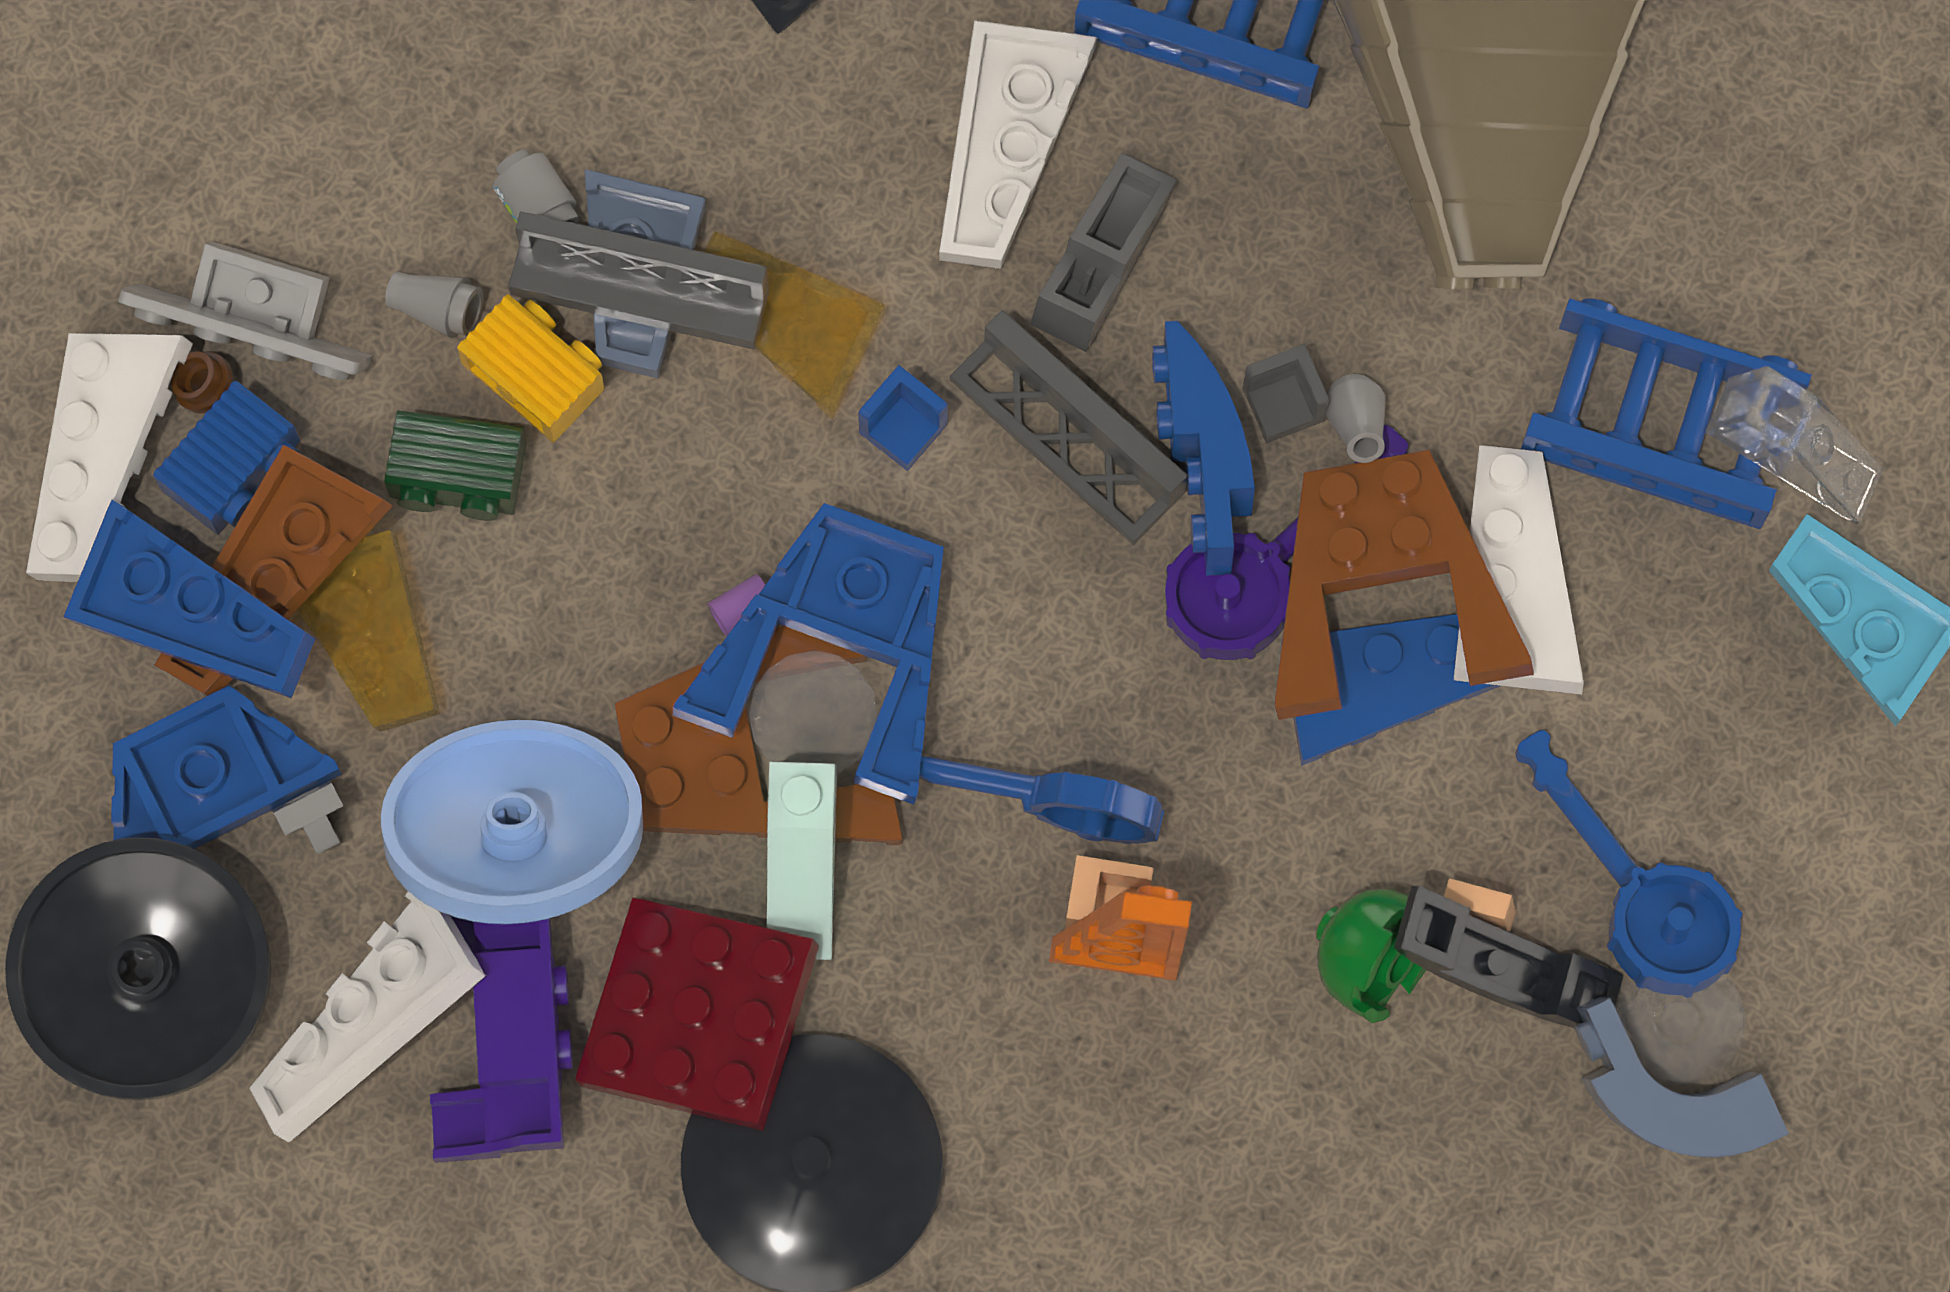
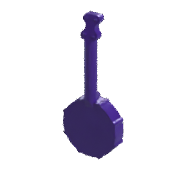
[1165,425,1408,660]

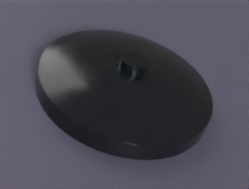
[5,837,271,1101]
[681,1034,943,1292]

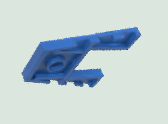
[672,503,944,805]

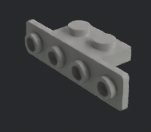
[118,241,372,380]

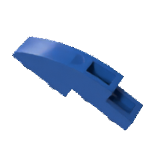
[1152,321,1255,576]

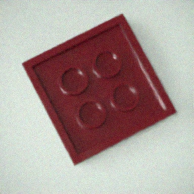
[575,897,819,1131]

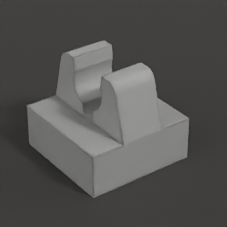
[272,780,343,855]

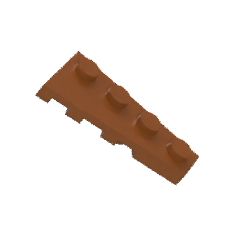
[154,445,393,696]

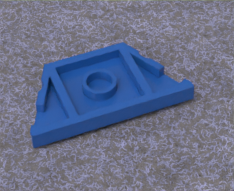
[111,685,342,849]

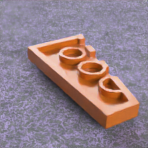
[1049,886,1192,981]

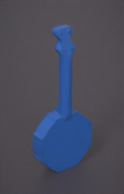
[1515,730,1742,998]
[919,756,1164,844]

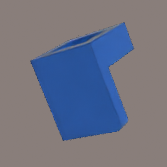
[858,365,948,472]

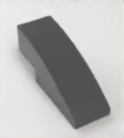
[1030,153,1177,352]

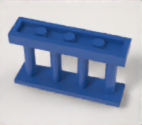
[1074,0,1324,109]
[1520,298,1812,529]

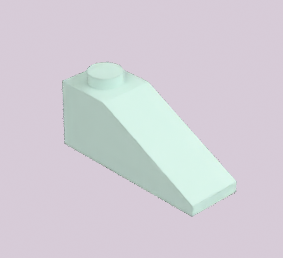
[767,762,837,960]

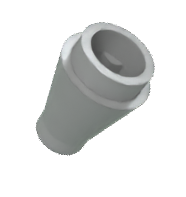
[385,271,484,338]
[1326,374,1386,463]

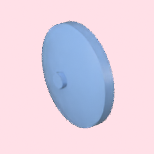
[381,720,643,924]

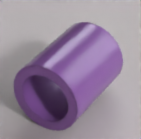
[707,574,765,637]

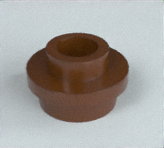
[171,351,233,414]

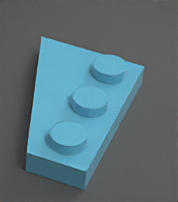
[1769,514,1950,727]

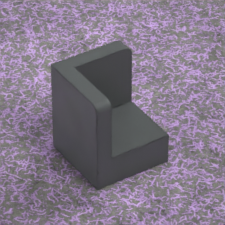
[1242,344,1329,444]

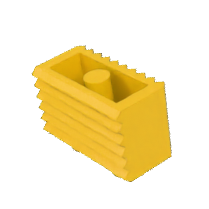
[457,294,605,443]

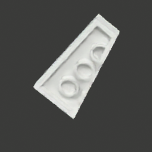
[26,333,192,582]
[250,891,486,1143]

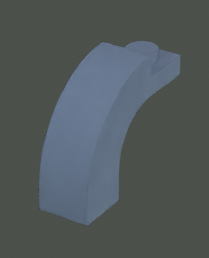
[1575,997,1789,1157]

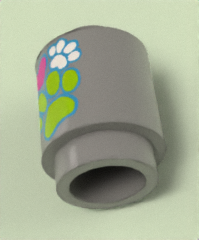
[492,150,579,224]

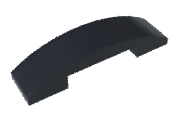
[1394,886,1624,1029]

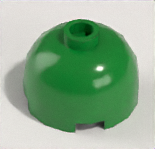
[1316,889,1426,1023]

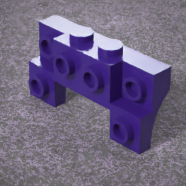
[430,915,573,1163]

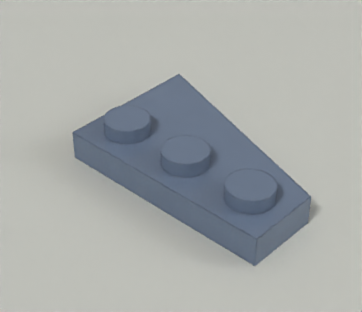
[585,170,706,378]

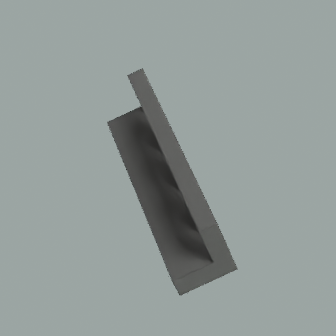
[508,211,769,350]
[950,310,1188,546]

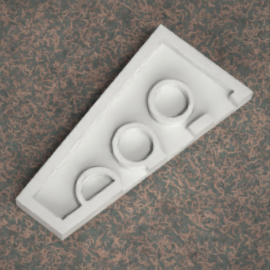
[939,21,1097,269]
[1453,445,1584,695]

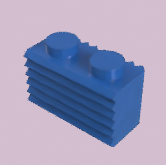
[153,381,300,535]

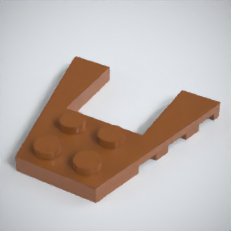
[1275,450,1534,720]
[614,626,903,845]

